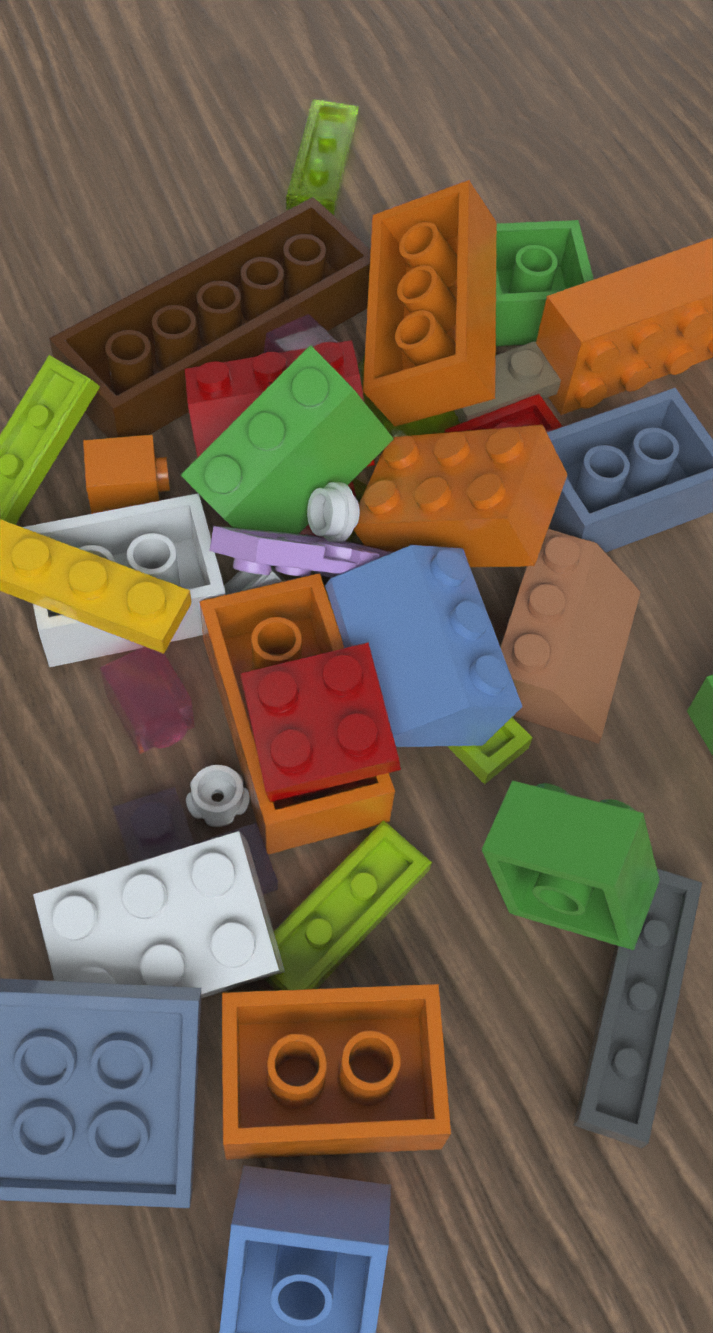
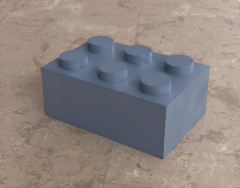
[547,388,713,553]

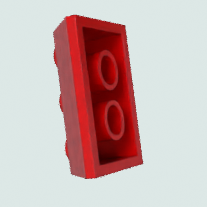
[185,340,375,467]

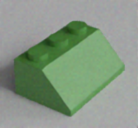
[181,345,394,534]

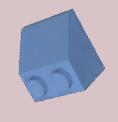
[219,1165,391,1333]

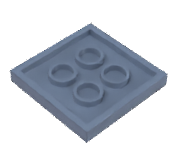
[0,978,201,1208]

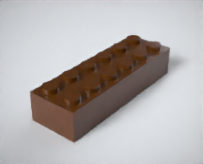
[49,197,371,438]

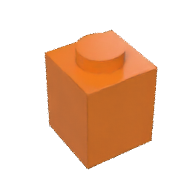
[83,435,170,514]

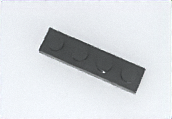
[573,868,702,1148]

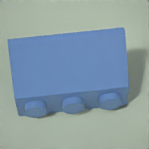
[325,545,523,747]

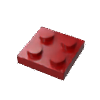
[241,643,401,802]

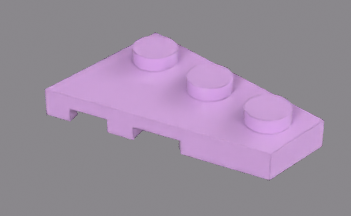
[209,526,393,578]

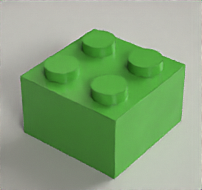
[496,220,594,346]
[481,781,660,950]

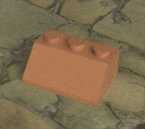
[500,529,641,744]

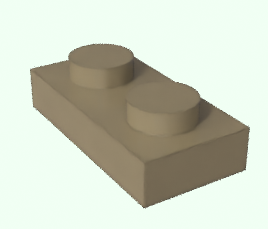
[453,341,561,423]

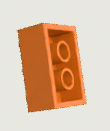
[353,425,568,567]
[222,984,451,1160]

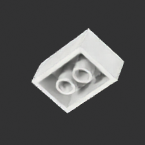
[22,493,226,667]
[33,831,285,998]

